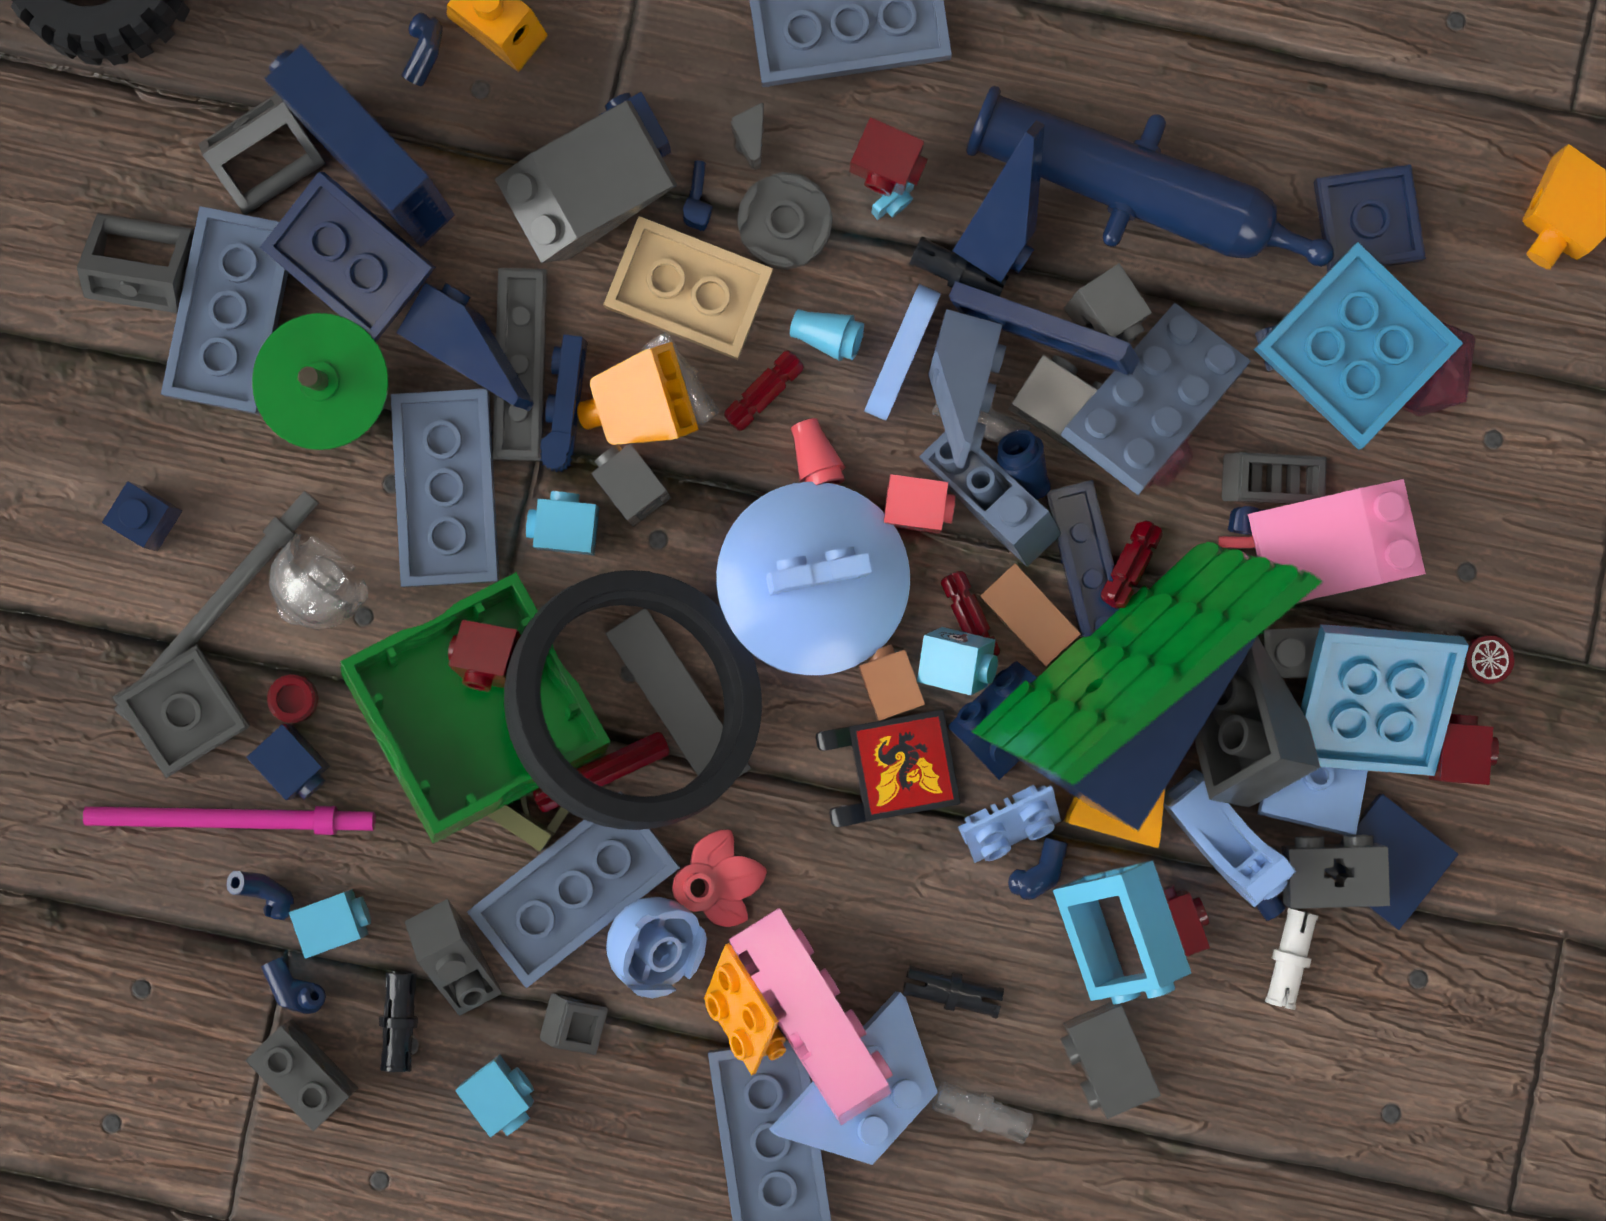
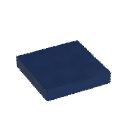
[1313,164,1426,272]
[1324,793,1459,930]

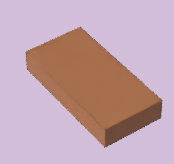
[979,563,1081,667]

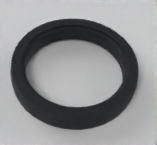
[504,570,762,830]

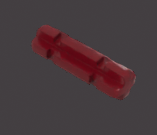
[724,350,804,431]
[1101,520,1163,609]
[941,571,1000,656]

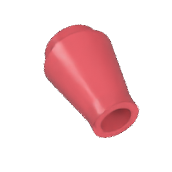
[791,418,845,485]

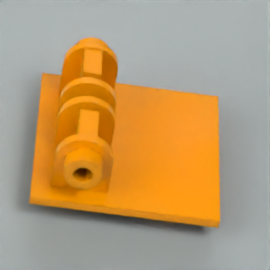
[704,943,786,1075]

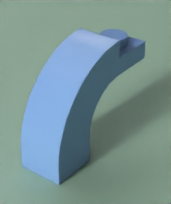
[1164,769,1296,907]

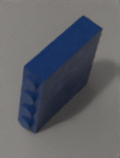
[265,44,455,247]

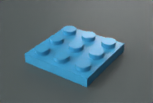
[1254,242,1463,450]
[1300,624,1469,776]

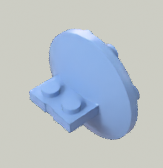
[716,482,910,676]

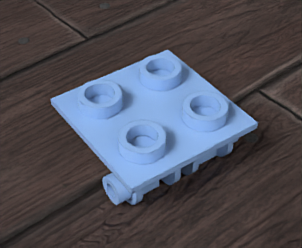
[958,784,1061,863]

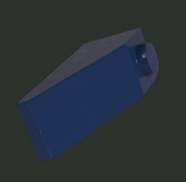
[953,120,1045,282]
[396,283,534,412]

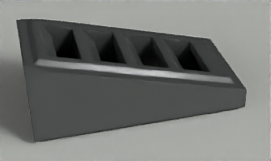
[1222,452,1327,504]

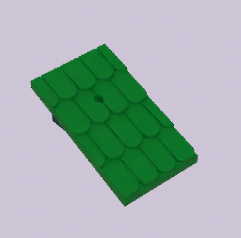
[971,542,1323,831]

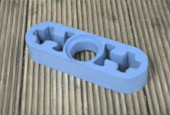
[864,284,941,421]

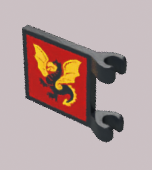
[815,709,961,827]

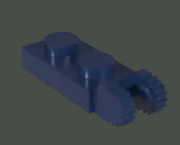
[540,334,588,473]

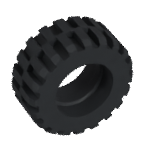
[11,0,190,66]

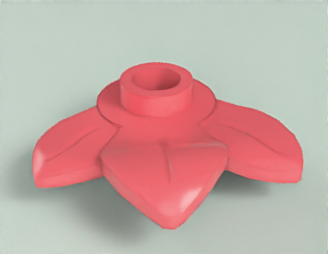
[672,829,767,927]

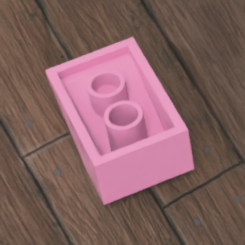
[1248,479,1426,602]

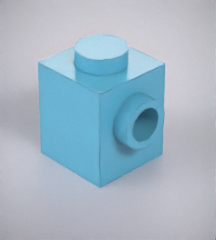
[526,491,600,556]
[455,1054,534,1138]

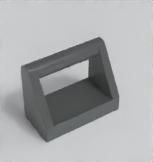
[199,94,326,215]
[77,213,194,313]

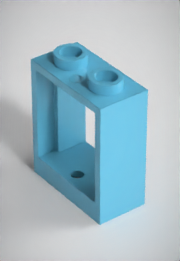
[1053,860,1192,1004]

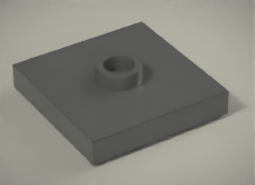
[112,644,250,778]

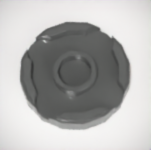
[737,172,833,270]

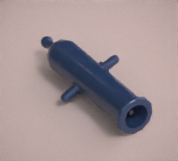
[966,86,1334,267]

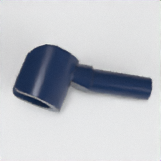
[683,161,713,231]
[1228,506,1266,535]

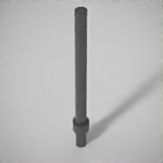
[114,490,319,720]

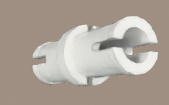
[1265,908,1319,1010]

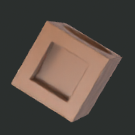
[858,644,925,721]

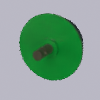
[252,313,389,450]

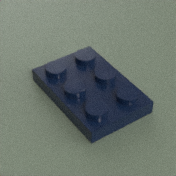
[259,172,436,342]

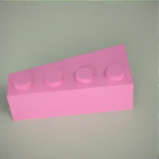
[729,908,893,1125]

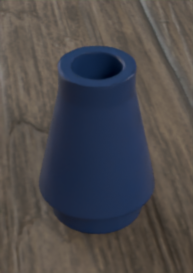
[997,430,1051,500]

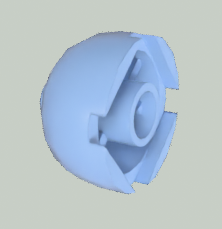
[606,897,707,999]

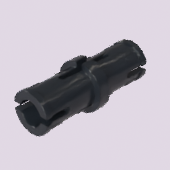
[909,236,1009,297]
[902,965,1004,1019]
[379,971,418,1072]

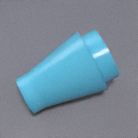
[790,309,864,361]

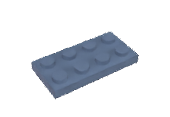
[749,0,952,87]
[161,206,289,415]
[1061,303,1251,495]
[391,389,500,588]
[467,791,680,988]
[708,1039,831,1221]

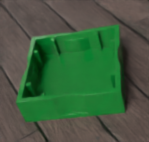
[340,572,611,844]

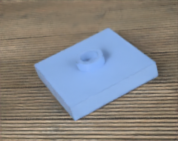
[1258,767,1368,835]

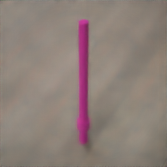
[83,806,376,835]

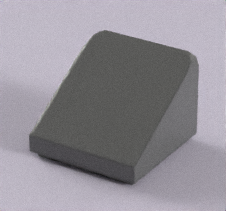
[731,103,764,170]
[540,993,608,1055]

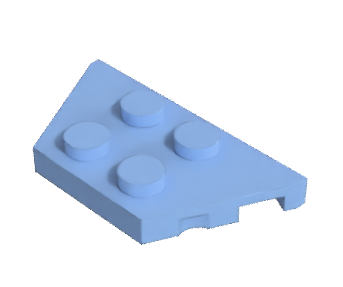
[769,991,938,1165]

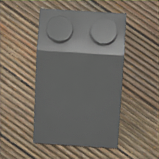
[495,100,677,263]
[1195,637,1321,807]

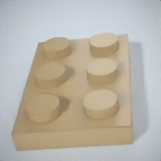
[603,216,773,360]

